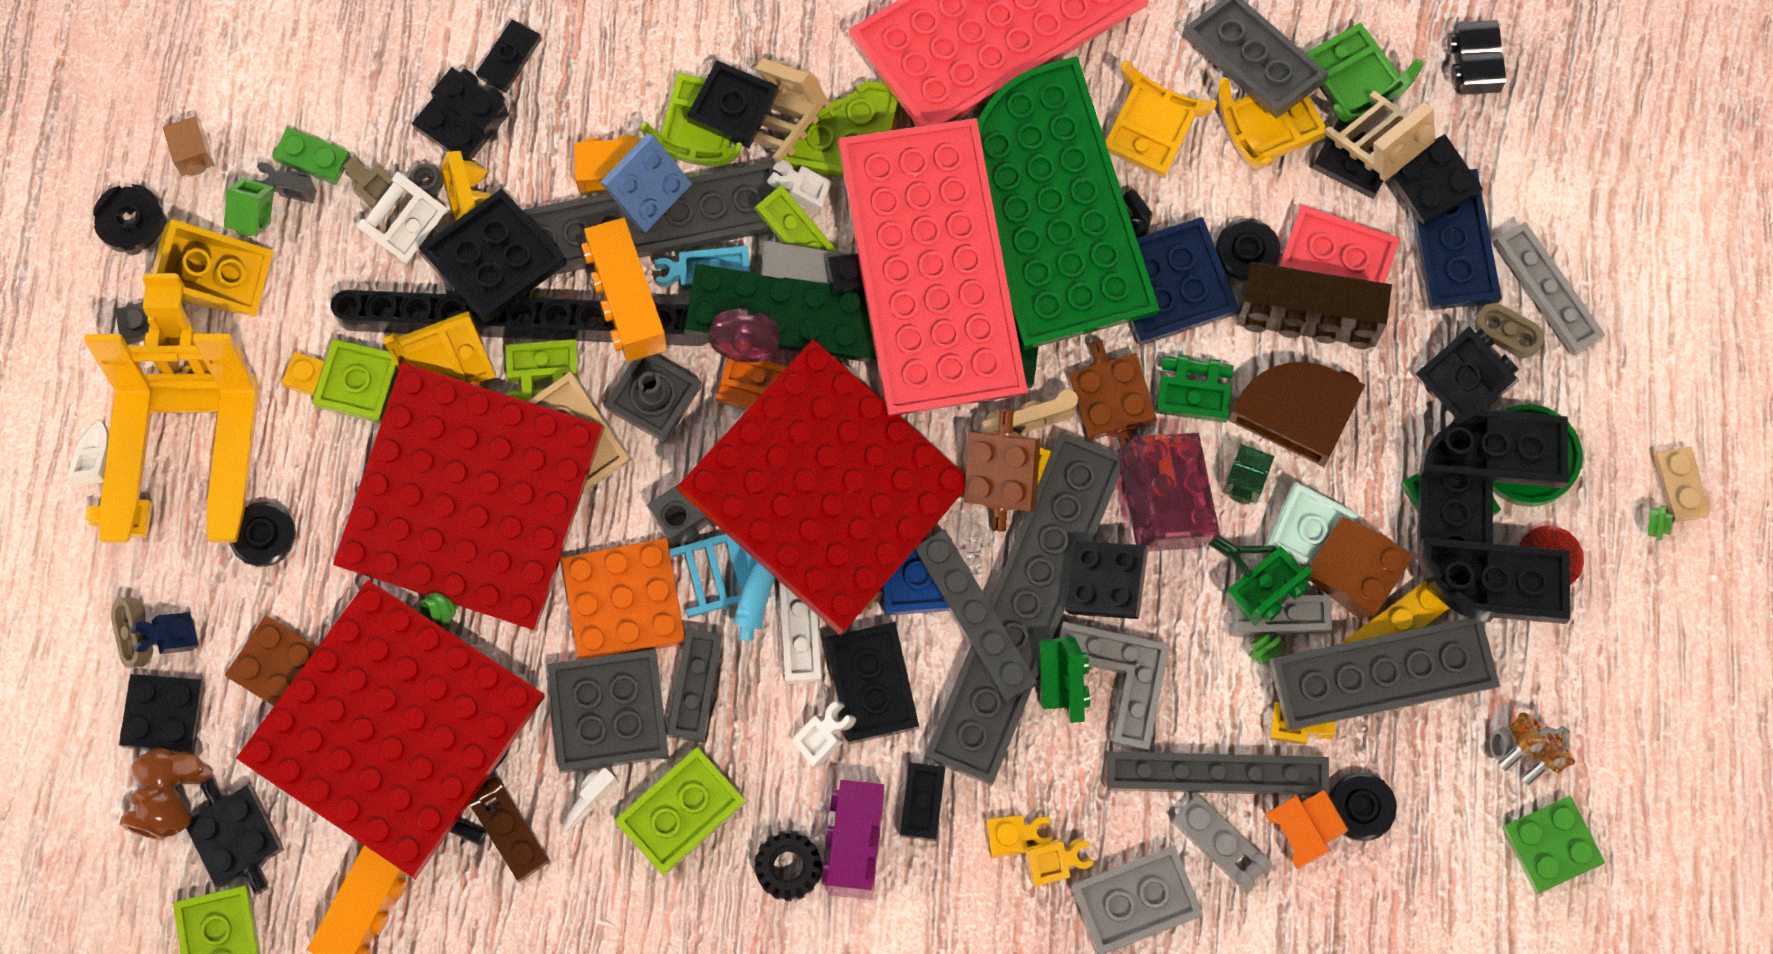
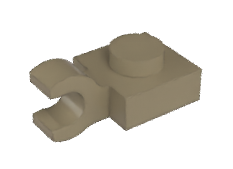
[343,157,393,209]

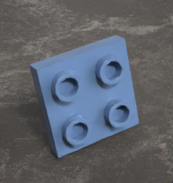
[600,133,692,233]

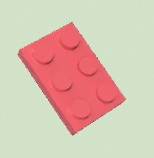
[1279,205,1400,283]

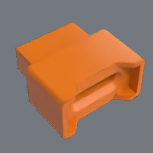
[1265,790,1350,869]

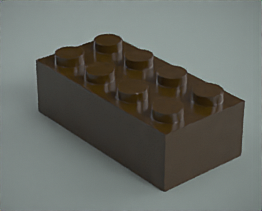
[1236,262,1392,349]

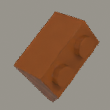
[1308,517,1413,618]

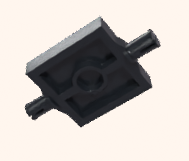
[186,779,284,895]

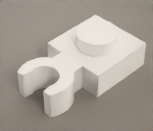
[767,159,832,214]
[791,701,856,768]

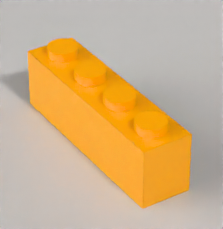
[581,217,667,363]
[306,846,407,954]

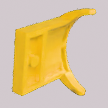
[1105,60,1217,178]
[1218,77,1327,169]
[383,311,496,383]

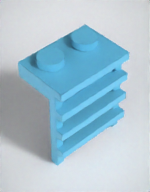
[669,534,772,618]

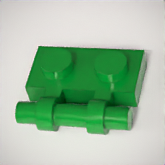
[1156,354,1234,423]

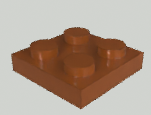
[225,615,318,706]

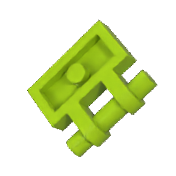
[505,339,579,401]

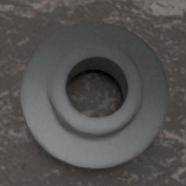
[408,164,443,196]

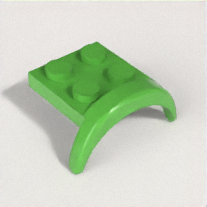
[1306,22,1423,123]

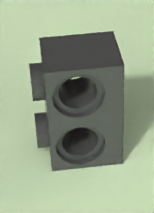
[647,483,717,548]

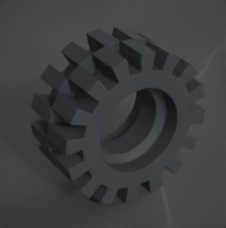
[754,831,822,901]

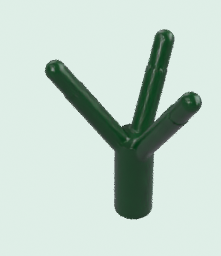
[1205,531,1277,577]

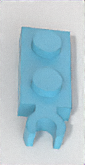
[655,246,750,290]

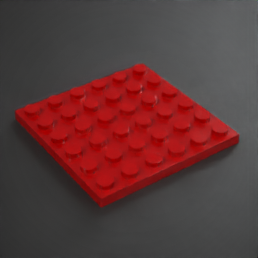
[676,339,966,635]
[333,362,605,631]
[236,580,545,880]

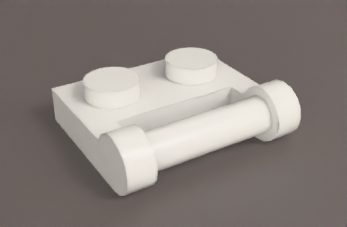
[355,172,448,264]

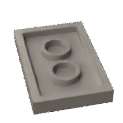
[1071,845,1203,954]

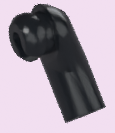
[1123,189,1153,238]

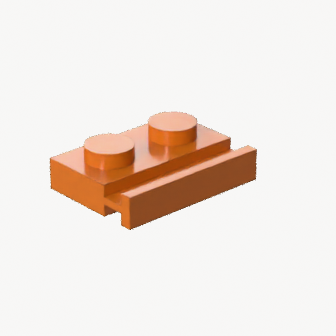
[715,351,788,410]

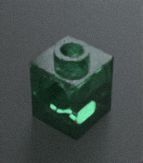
[1223,444,1275,504]

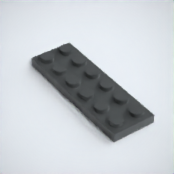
[1269,618,1500,732]

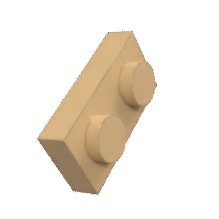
[1653,446,1710,523]

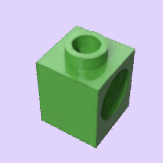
[224,177,274,236]

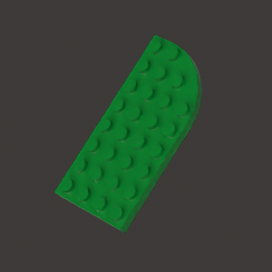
[977,56,1160,351]

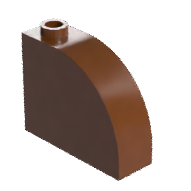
[1229,362,1365,467]

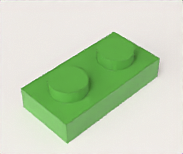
[272,127,351,186]

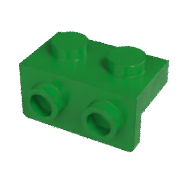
[1226,546,1313,626]
[1039,637,1090,723]

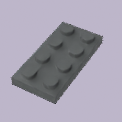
[1183,0,1328,119]

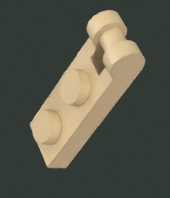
[981,389,1078,434]

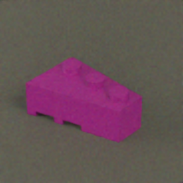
[822,780,885,900]

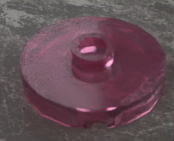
[709,309,780,363]

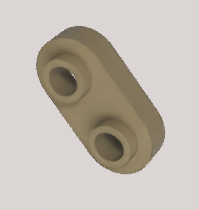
[1475,303,1544,358]
[111,597,153,668]

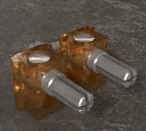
[1498,712,1575,785]

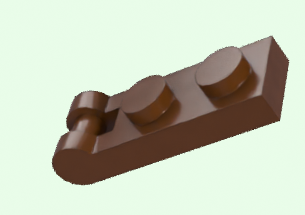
[469,775,550,882]

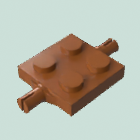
[1069,340,1157,456]
[964,409,1041,532]

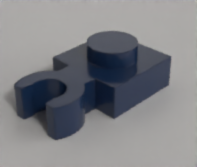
[129,612,199,654]

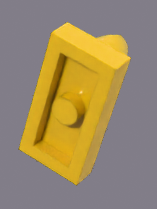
[440,151,492,222]

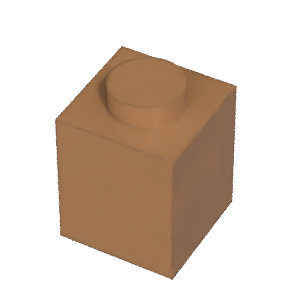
[163,116,215,176]

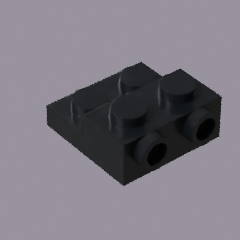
[411,67,509,161]
[1416,326,1520,418]

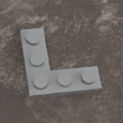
[1060,622,1170,752]

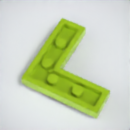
[753,184,839,253]

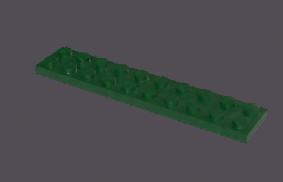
[684,263,1038,388]

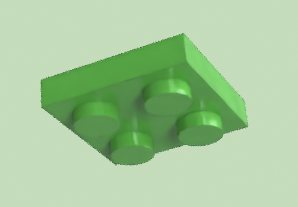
[1502,795,1605,895]

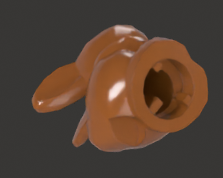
[119,748,213,841]

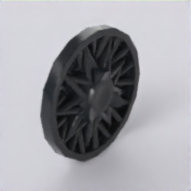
[1216,219,1281,281]
[229,501,296,567]
[1329,772,1397,842]

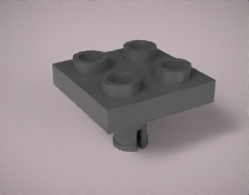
[604,355,702,443]

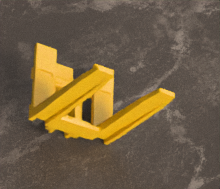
[84,273,260,543]

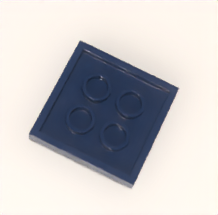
[1131,217,1240,346]

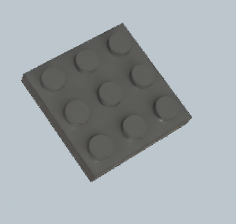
[548,649,669,773]

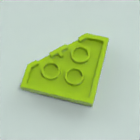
[783,80,899,178]

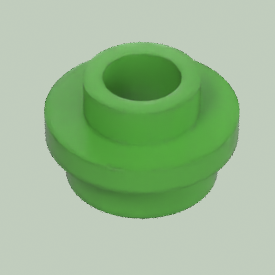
[1648,505,1673,541]
[1248,633,1284,665]

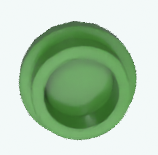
[419,593,459,628]

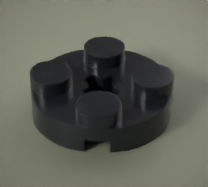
[93,184,167,255]

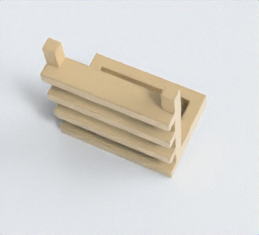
[731,58,831,163]
[1325,91,1435,182]

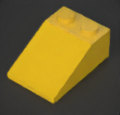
[151,219,274,317]

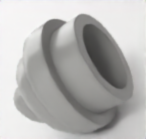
[1490,726,1525,760]

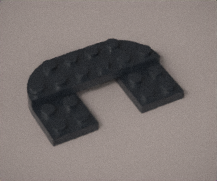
[1417,410,1570,624]

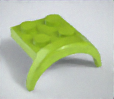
[641,73,742,166]

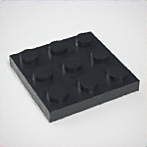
[418,188,567,325]

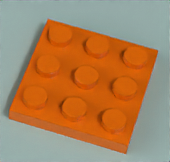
[561,538,685,660]

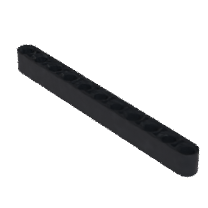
[330,290,712,346]

